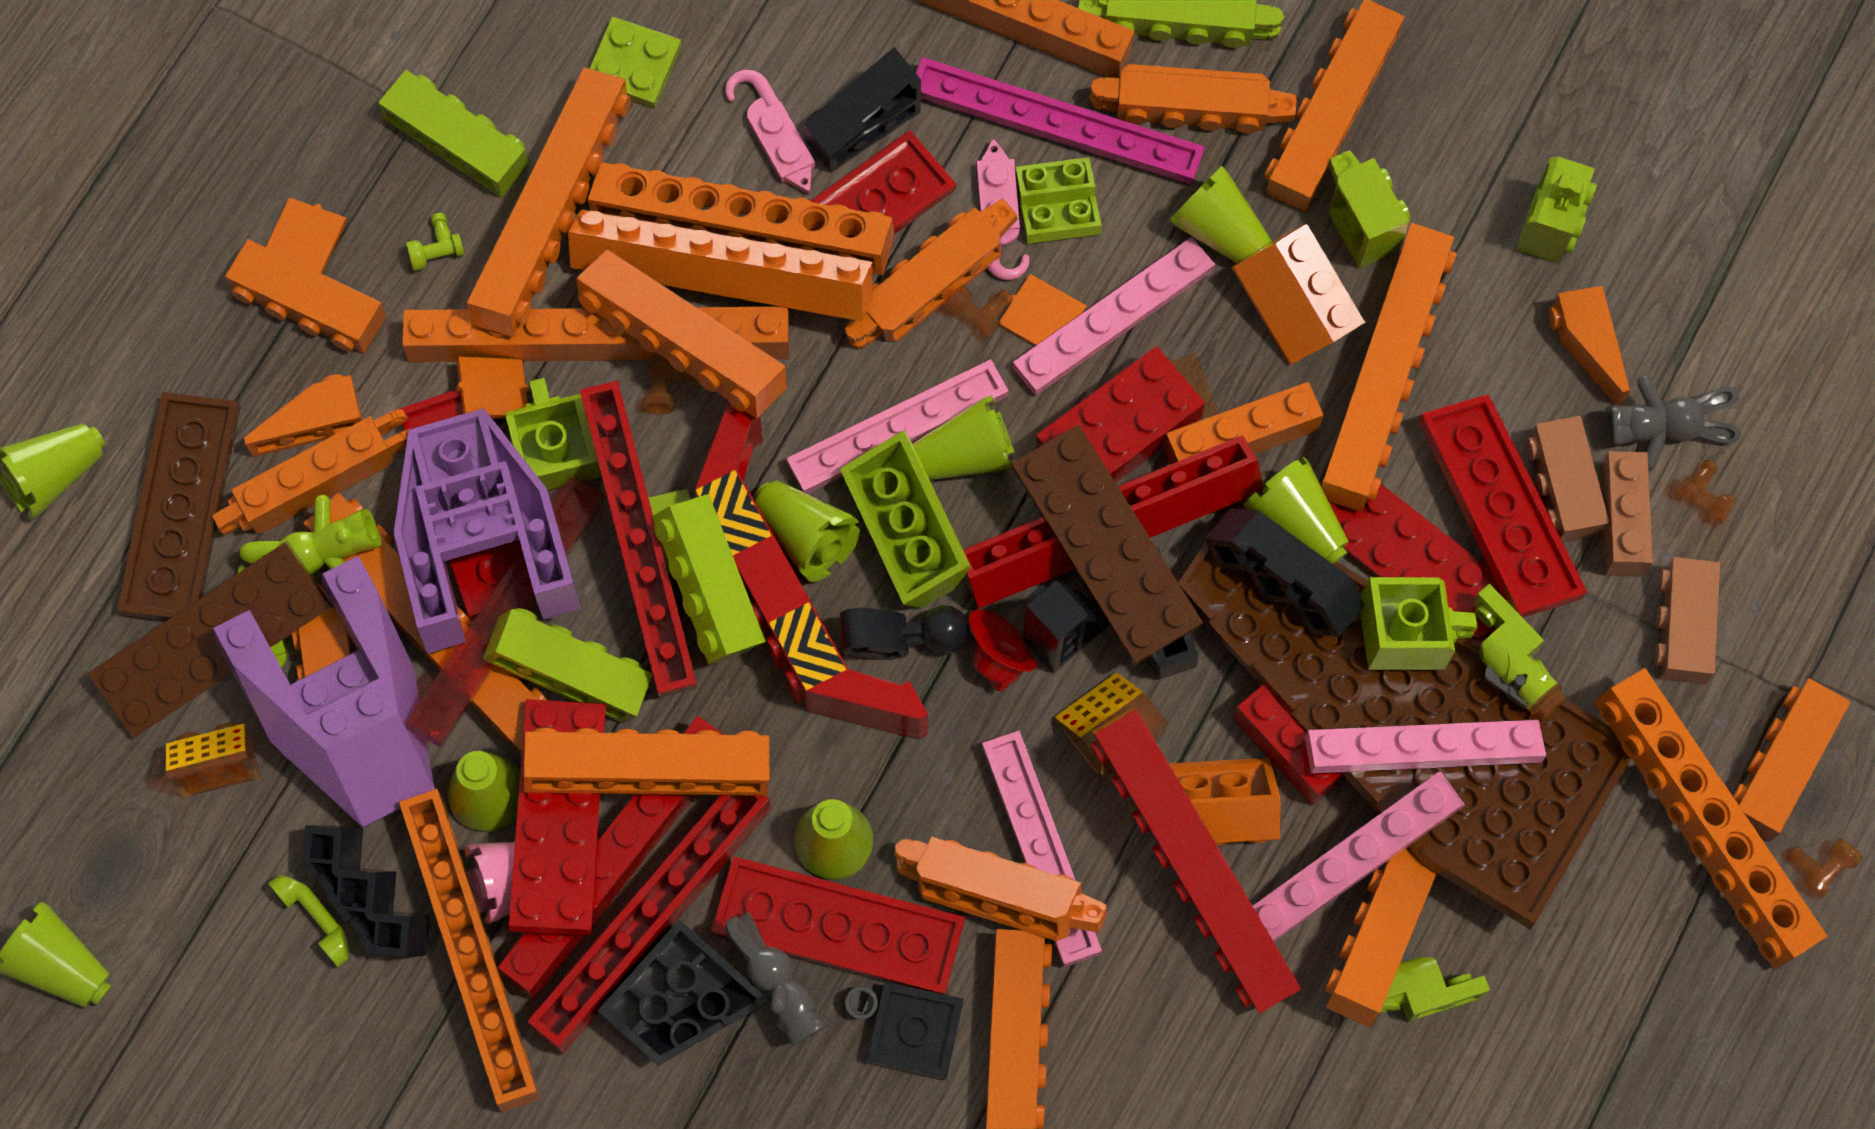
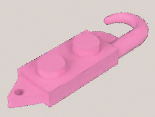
[725,70,815,194]
[976,139,1029,280]

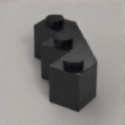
[1204,508,1365,637]
[302,825,430,958]

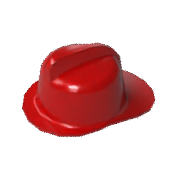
[968,609,1037,692]

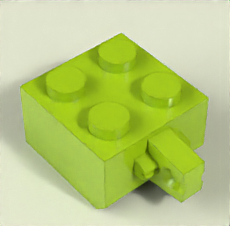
[1328,150,1410,269]
[1516,156,1597,264]
[505,378,601,490]
[1360,577,1477,670]

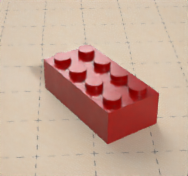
[1035,346,1205,483]

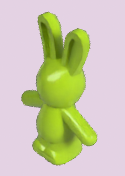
[240,494,382,574]

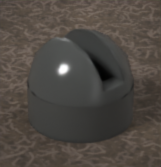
[845,986,878,1019]

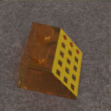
[1054,672,1168,780]
[166,722,261,798]

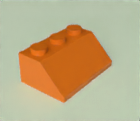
[1231,224,1365,365]
[1169,758,1281,845]

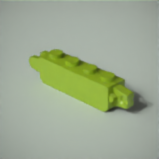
[1078,0,1285,48]

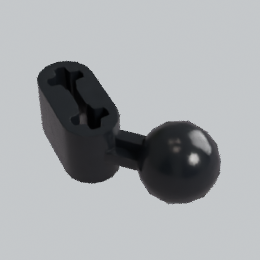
[840,605,969,660]

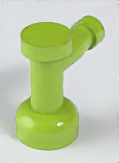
[406,213,464,271]

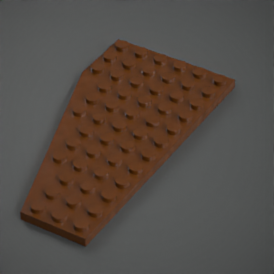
[1178,502,1631,930]

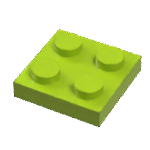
[590,16,682,109]

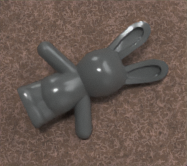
[1605,375,1742,470]
[725,912,831,1046]

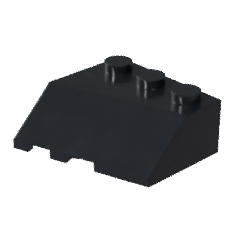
[596,919,771,1066]

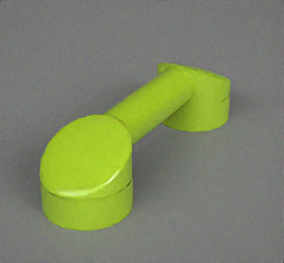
[268,875,349,968]

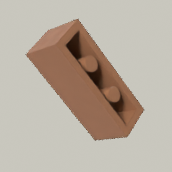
[1526,416,1610,543]
[1600,451,1653,577]
[1654,557,1720,685]

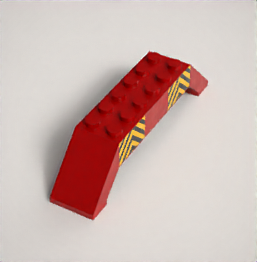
[695,401,928,740]

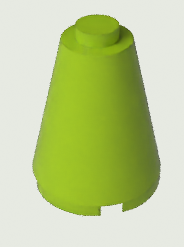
[1169,166,1273,264]
[913,395,1016,480]
[0,423,105,520]
[1244,457,1349,565]
[755,480,860,582]
[447,751,520,832]
[794,799,873,880]
[0,901,112,1008]

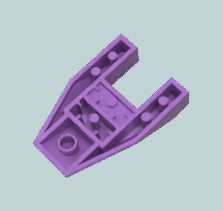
[394,408,582,653]
[213,556,435,828]

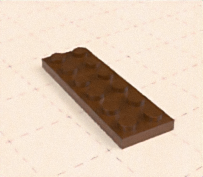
[117,392,241,621]
[1011,424,1203,666]
[87,540,332,738]

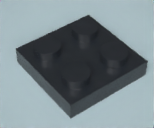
[867,982,964,1080]

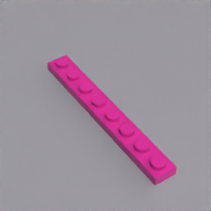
[916,57,1205,185]

